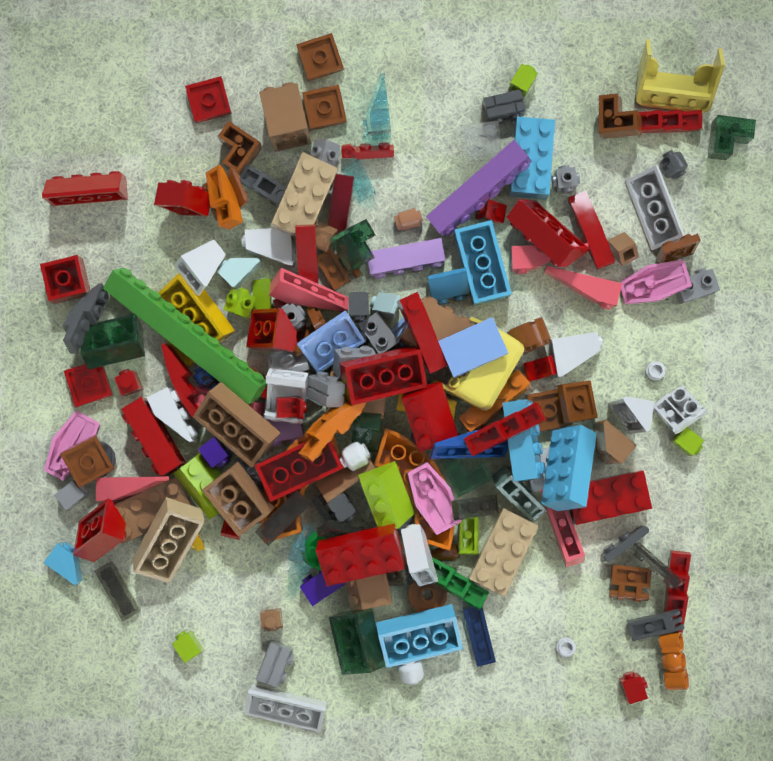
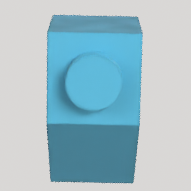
[44,542,82,585]

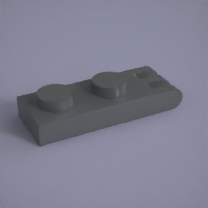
[601,526,649,562]
[627,609,685,641]

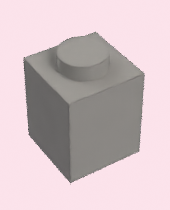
[54,480,89,510]

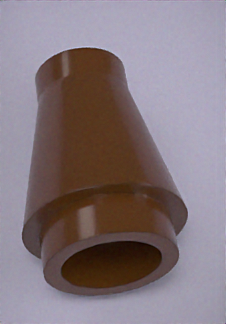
[430,543,460,562]

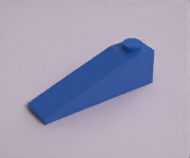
[430,428,509,459]

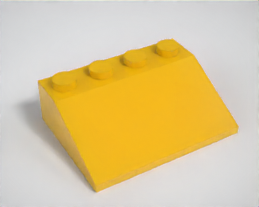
[158,273,235,368]

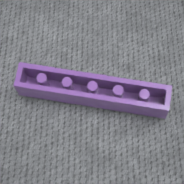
[426,140,532,237]

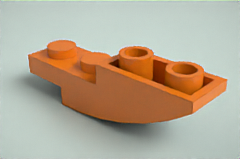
[299,401,366,461]

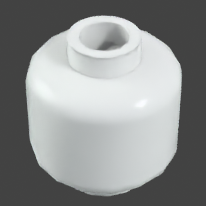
[340,442,370,471]
[397,660,424,685]

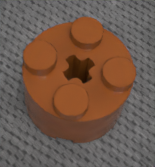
[507,317,552,354]

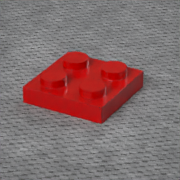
[185,76,232,124]
[64,359,113,408]

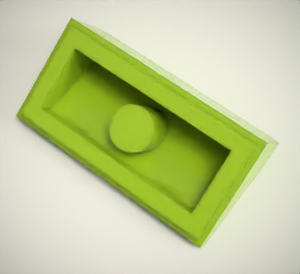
[253,278,272,310]
[459,515,479,555]

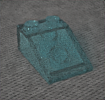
[363,73,391,142]

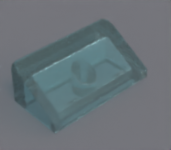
[342,159,376,203]

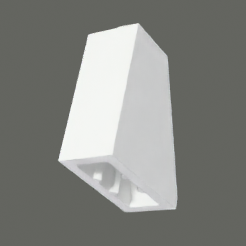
[242,228,294,268]
[174,240,226,296]
[550,332,603,378]
[401,524,438,586]

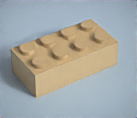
[271,152,338,237]
[132,497,205,583]
[468,508,538,597]

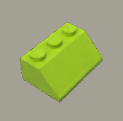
[173,453,221,519]
[358,461,415,529]

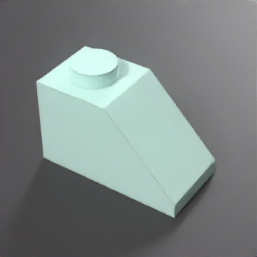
[217,258,262,290]
[370,292,401,321]

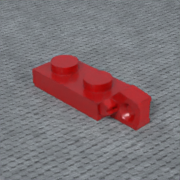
[341,142,394,159]

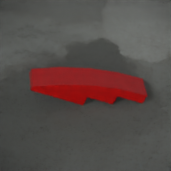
[639,110,703,133]
[568,191,615,269]
[295,225,319,284]
[161,343,199,417]
[464,402,547,456]
[664,550,691,633]

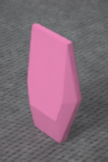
[620,260,692,305]
[44,411,100,481]
[407,462,462,535]

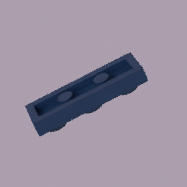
[463,606,496,667]

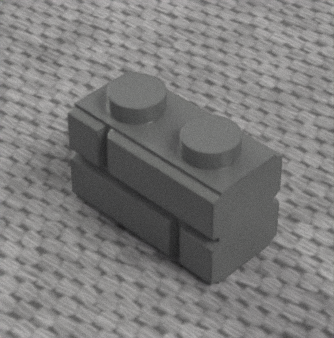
[482,90,526,125]
[349,292,369,323]
[328,492,357,523]

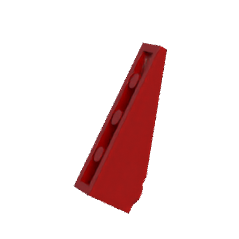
[396,292,448,374]

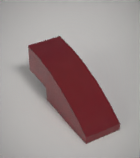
[328,174,355,237]

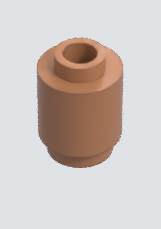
[394,208,423,231]

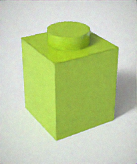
[509,64,538,97]
[670,427,705,456]
[172,630,204,663]

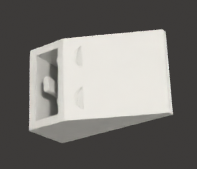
[147,387,199,443]

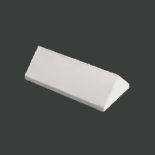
[625,165,684,251]
[608,397,654,434]
[245,684,327,732]

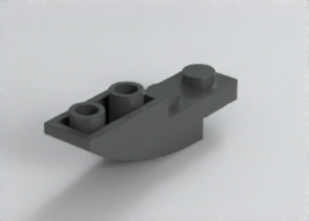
[240,164,287,208]
[62,283,109,354]

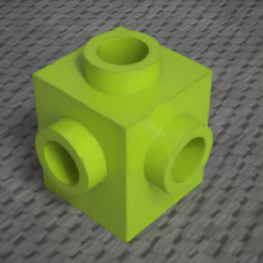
[223,287,256,319]

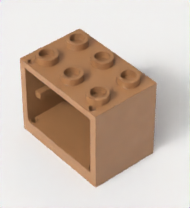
[259,82,311,152]
[397,296,473,368]

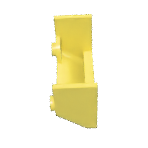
[636,39,725,113]
[433,317,524,411]

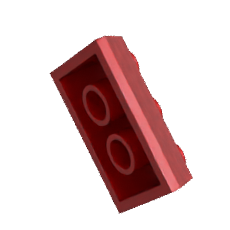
[246,308,297,352]
[402,381,458,452]
[73,498,126,562]

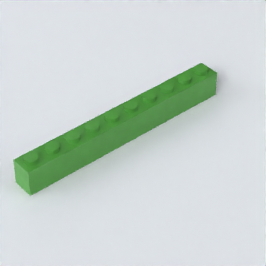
[103,267,267,405]

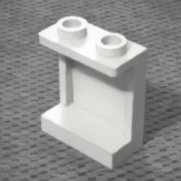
[264,368,309,424]

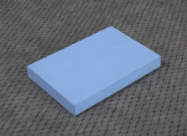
[297,311,366,372]
[438,317,509,378]

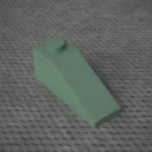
[491,464,547,522]

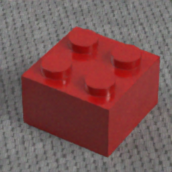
[154,180,210,216]
[40,255,90,304]

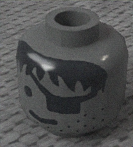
[659,150,688,180]

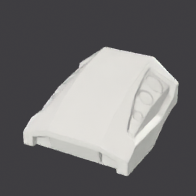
[653,385,709,434]

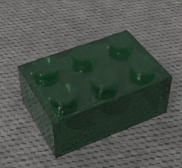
[80,314,145,370]
[329,608,385,675]

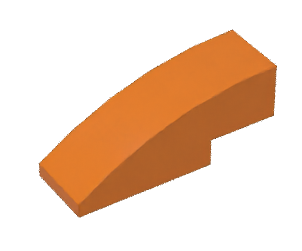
[205,165,243,230]

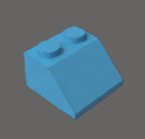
[427,267,470,305]

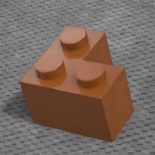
[599,93,642,139]
[218,121,262,175]

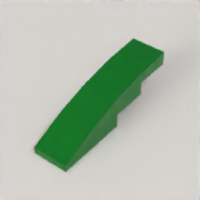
[432,557,489,610]

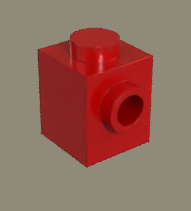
[114,369,144,396]
[619,671,648,704]

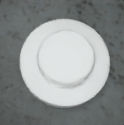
[646,361,665,381]
[556,637,576,657]

